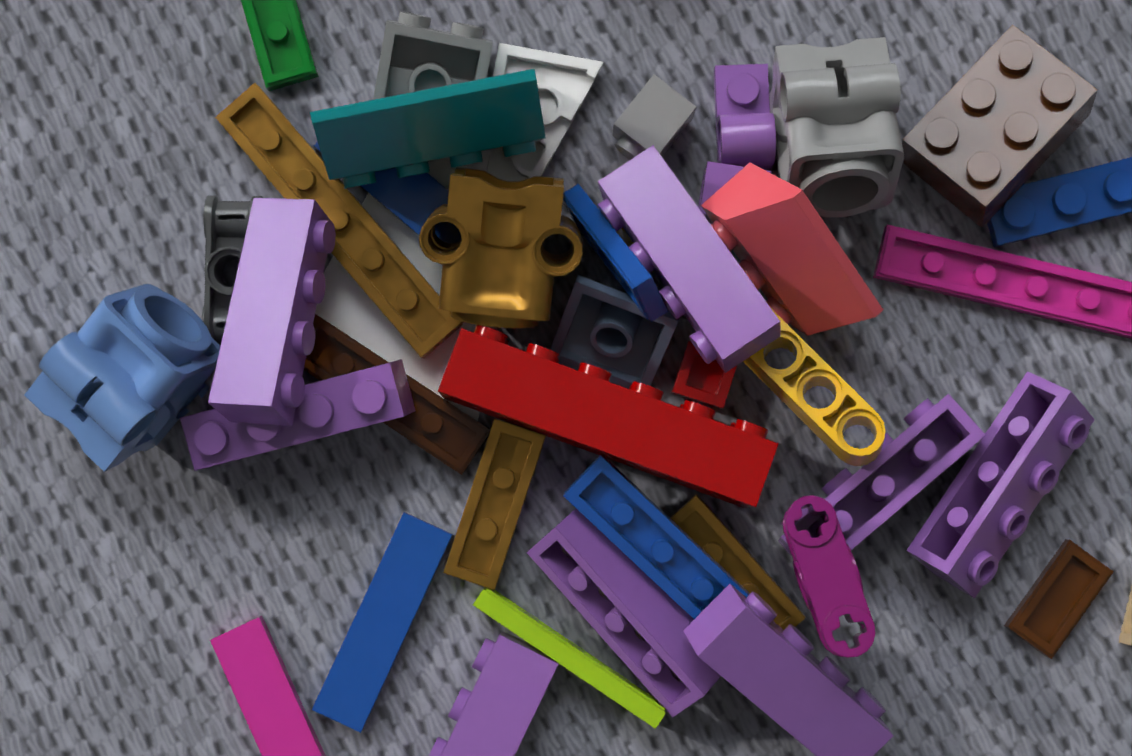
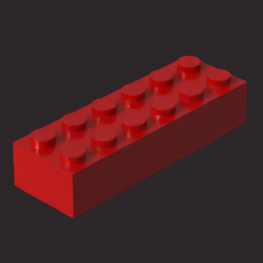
[438,325,779,508]

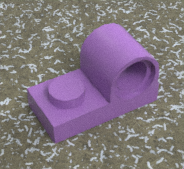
[714,64,776,171]

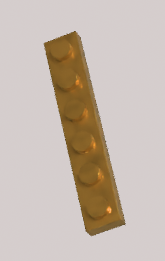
[215,83,464,359]

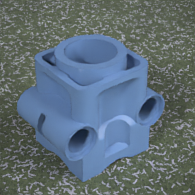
[24,284,220,472]

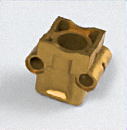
[419,167,583,328]

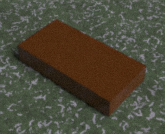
[1004,539,1114,659]

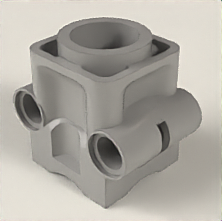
[769,37,904,217]

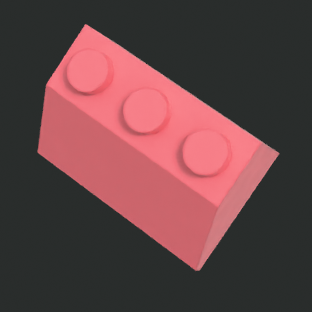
[701,162,883,336]

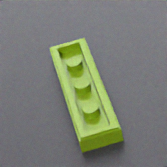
[473,587,666,729]

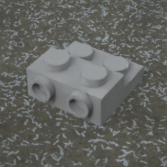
[373,11,493,100]

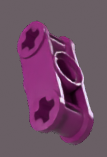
[782,495,876,658]

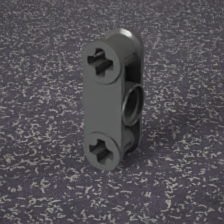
[202,195,263,345]

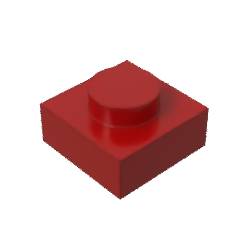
[671,341,737,410]

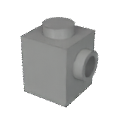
[612,74,696,160]

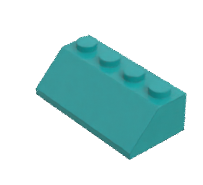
[310,69,546,188]

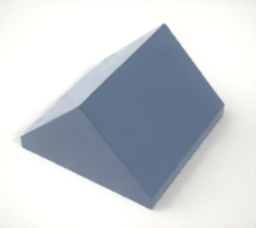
[550,275,680,389]

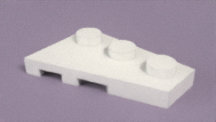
[476,43,603,181]

